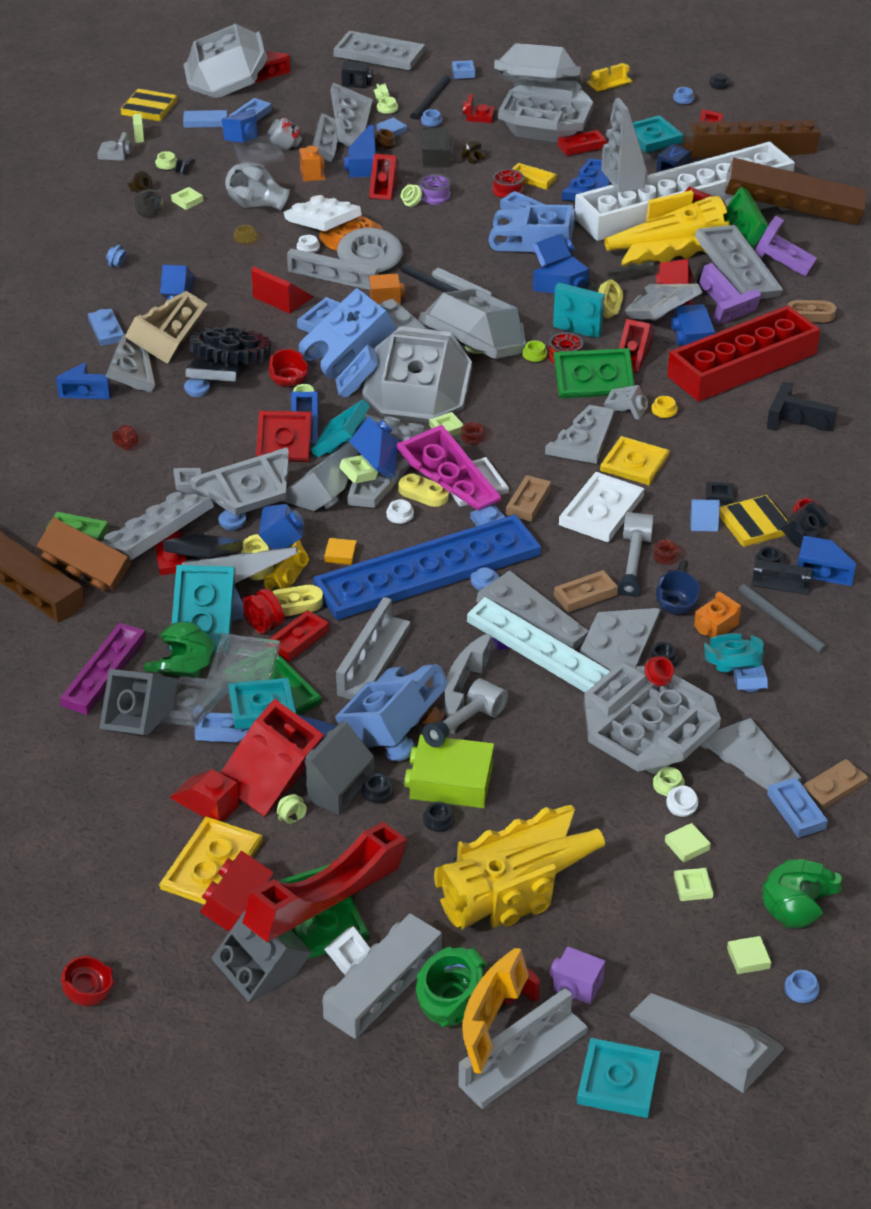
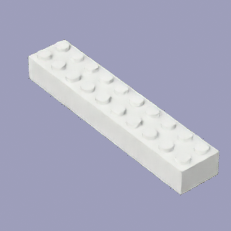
[575,142,795,241]

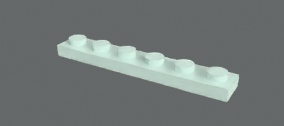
[467,597,610,692]

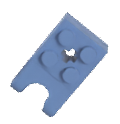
[488,205,574,253]
[299,288,397,379]
[335,664,447,748]

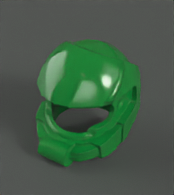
[144,621,215,679]
[762,859,842,928]
[416,947,487,1028]

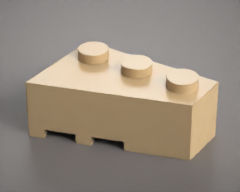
[125,291,207,364]

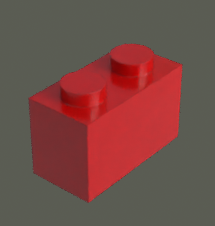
[199,850,274,932]

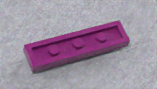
[60,623,146,715]

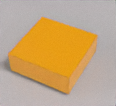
[324,538,357,565]

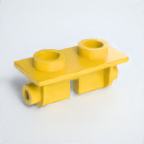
[586,63,632,92]
[264,540,309,590]

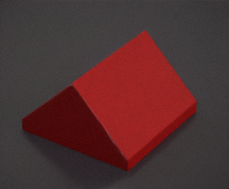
[251,266,314,314]

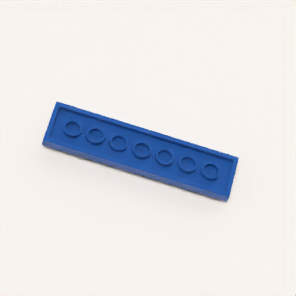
[313,514,541,620]

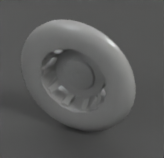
[337,228,403,272]

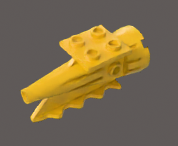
[604,190,729,268]
[434,805,605,929]

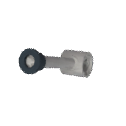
[618,512,654,597]
[423,678,508,747]

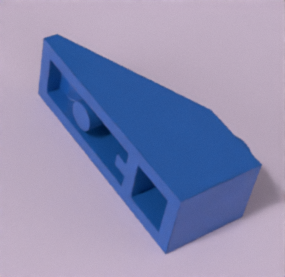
[344,125,375,177]

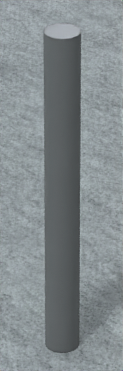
[738,583,828,654]

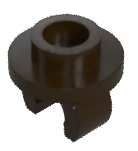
[461,141,486,164]
[127,171,152,194]

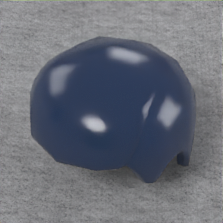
[656,570,700,615]

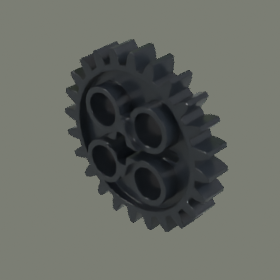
[189,326,271,365]

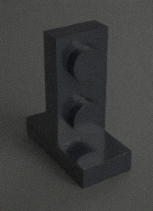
[767,381,838,432]

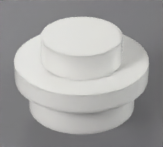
[296,235,320,253]
[386,500,414,524]
[666,786,698,817]

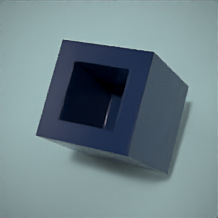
[656,144,691,173]

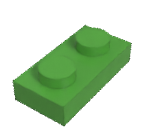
[46,512,109,542]

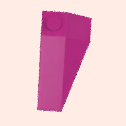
[397,425,501,511]

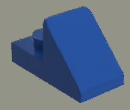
[56,363,111,399]

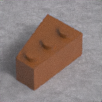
[36,517,131,592]

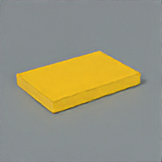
[160,817,263,904]

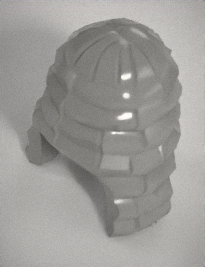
[225,162,290,211]

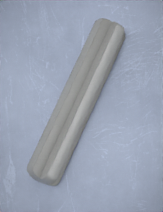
[432,268,492,296]

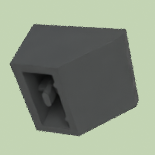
[305,720,374,815]
[211,909,312,1002]

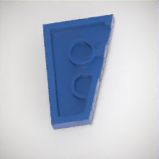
[562,159,609,201]

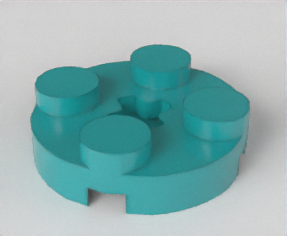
[704,633,764,672]

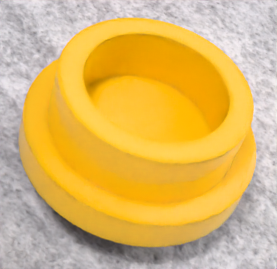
[652,396,678,418]

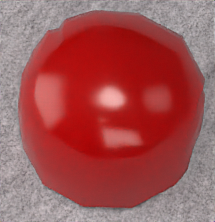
[61,955,115,1007]

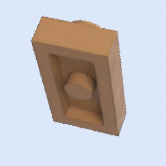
[506,475,551,522]
[554,570,618,613]
[802,759,868,811]

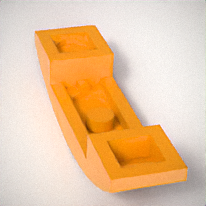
[462,948,529,1074]

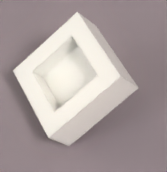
[325,926,370,975]

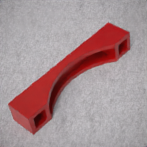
[242,821,407,942]

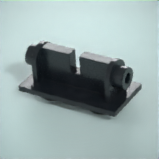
[751,559,813,595]

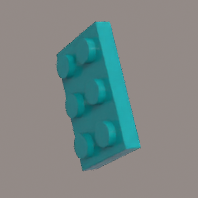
[169,565,236,654]

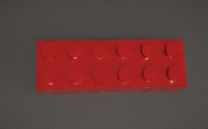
[667,305,820,402]

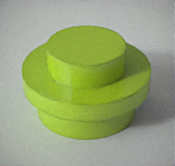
[522,341,548,362]

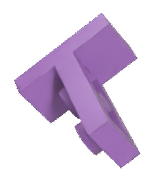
[755,216,817,277]
[699,263,762,325]

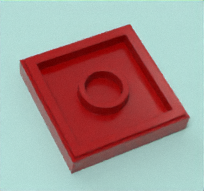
[256,411,312,462]

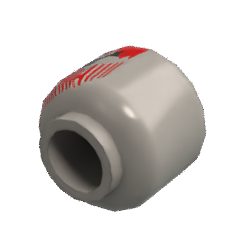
[268,118,302,150]

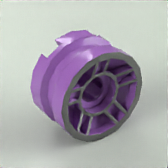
[419,174,451,205]

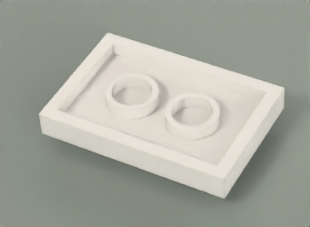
[284,195,362,231]
[559,472,644,542]

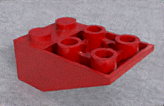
[220,698,324,817]

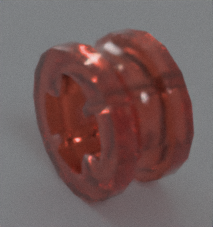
[461,422,485,445]
[112,424,139,451]
[653,540,679,565]

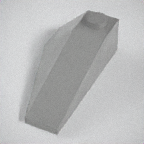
[601,98,648,192]
[282,442,359,511]
[182,547,298,583]
[630,993,785,1093]

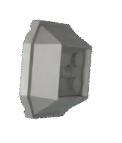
[183,24,268,98]
[494,43,583,87]
[498,79,593,143]
[418,288,526,359]
[362,326,472,423]
[584,662,721,774]

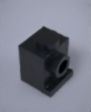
[341,59,373,88]
[780,500,830,548]

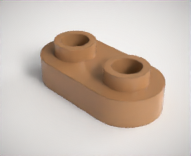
[788,300,836,322]

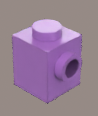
[550,946,605,1005]

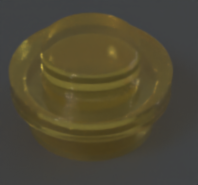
[234,225,257,244]

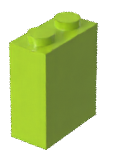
[405,735,494,808]

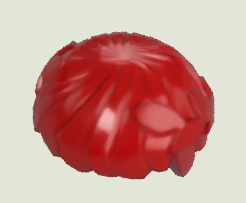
[269,348,308,387]

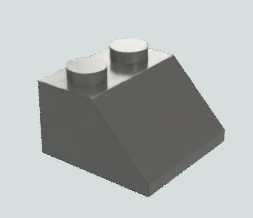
[99,669,178,735]

